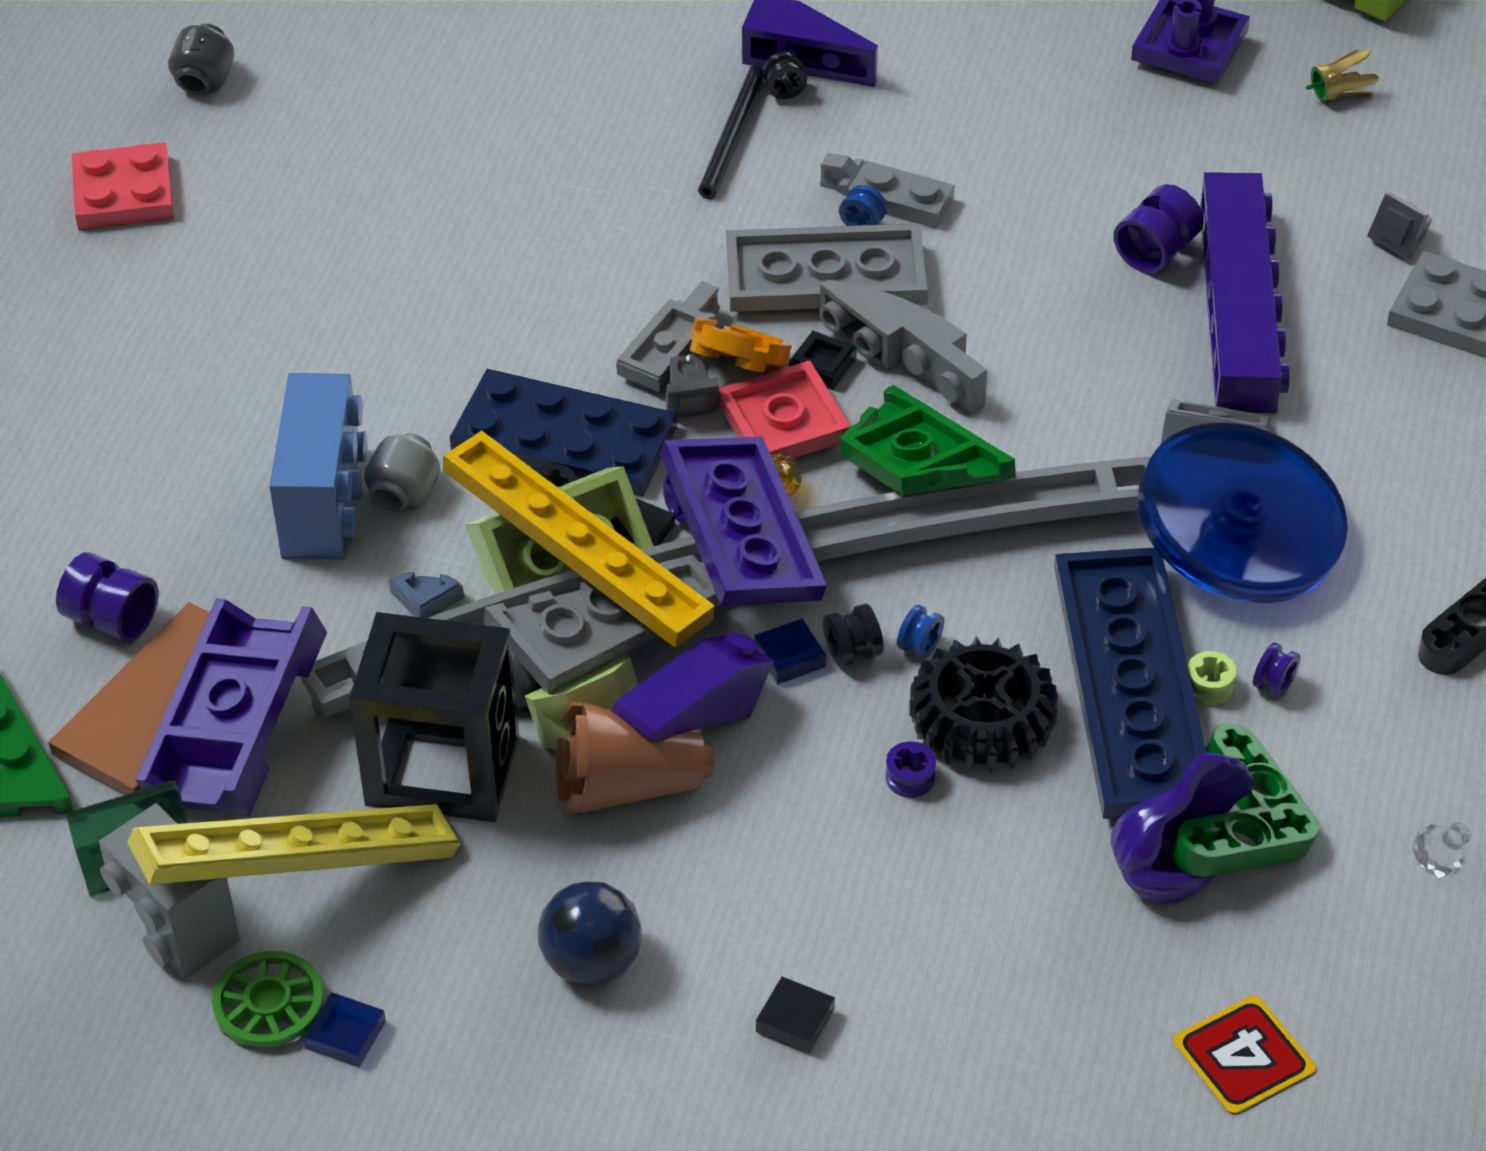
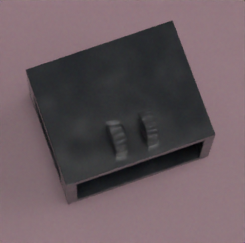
[349,612,519,822]

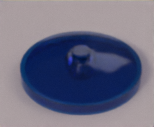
[1138,422,1348,603]

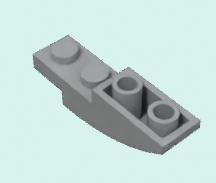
[819,279,987,415]

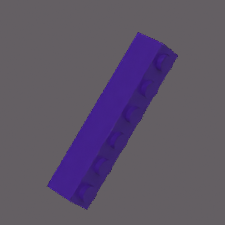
[1200,172,1290,413]

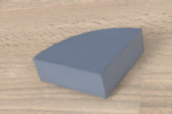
[389,572,464,618]

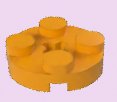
[690,318,792,373]

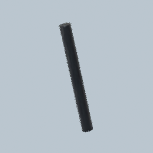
[698,65,764,199]

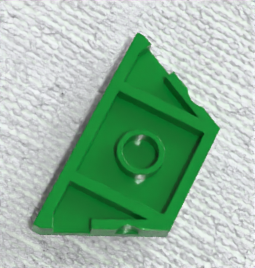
[840,385,1016,496]
[0,675,73,817]

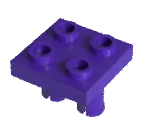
[1131,0,1250,84]

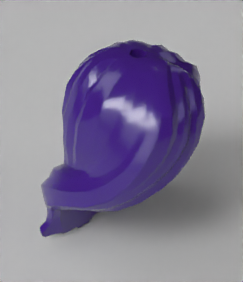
[1111,752,1254,904]

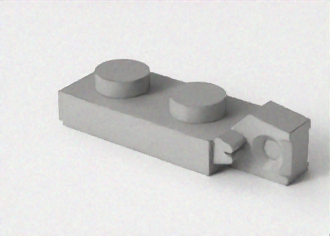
[820,153,955,228]
[616,281,720,392]

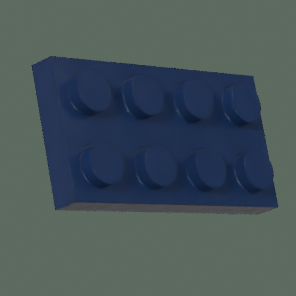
[450,368,677,497]

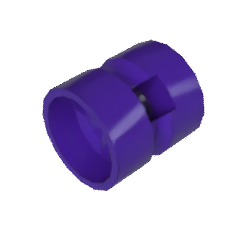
[1113,184,1204,274]
[56,552,159,643]

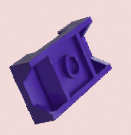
[135,598,327,816]

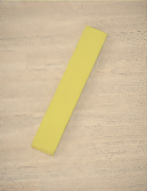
[127,804,461,885]

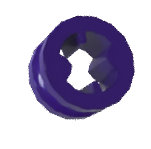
[1252,642,1301,698]
[885,741,936,798]

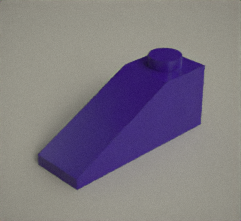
[742,0,878,87]
[611,632,774,740]

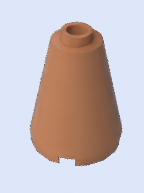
[556,702,713,814]

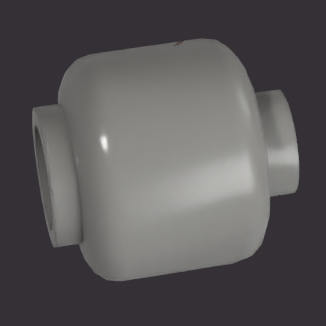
[364,433,440,512]

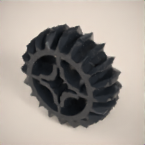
[909,636,1058,773]

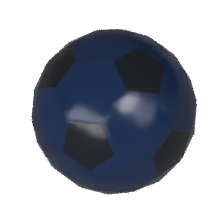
[538,881,642,985]

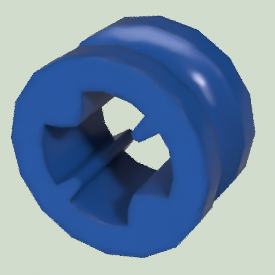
[839,185,888,226]
[897,605,945,659]

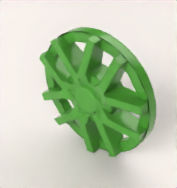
[212,951,324,1050]

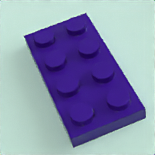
[660,436,827,606]

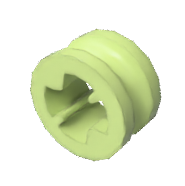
[1187,651,1237,706]

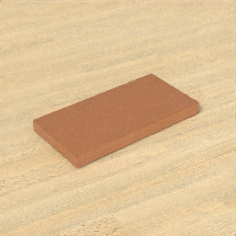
[48,602,209,801]

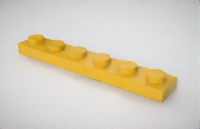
[443,431,715,648]

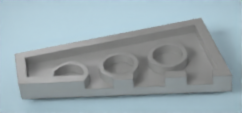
[484,555,720,693]

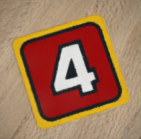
[1173,995,1316,1113]

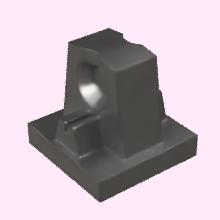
[1367,192,1433,259]
[666,354,719,416]

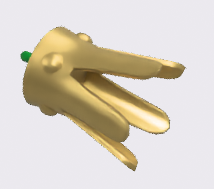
[1306,49,1379,102]

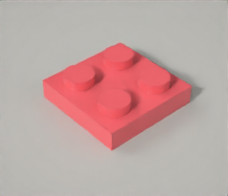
[71,142,174,230]
[718,360,850,464]

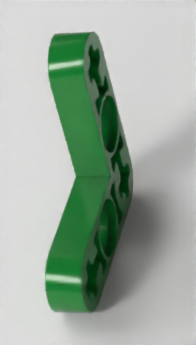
[1169,723,1319,877]

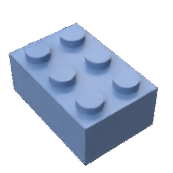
[269,373,368,559]

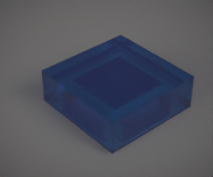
[754,618,826,685]
[304,992,386,1068]

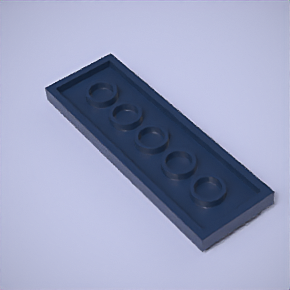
[1054,547,1207,819]

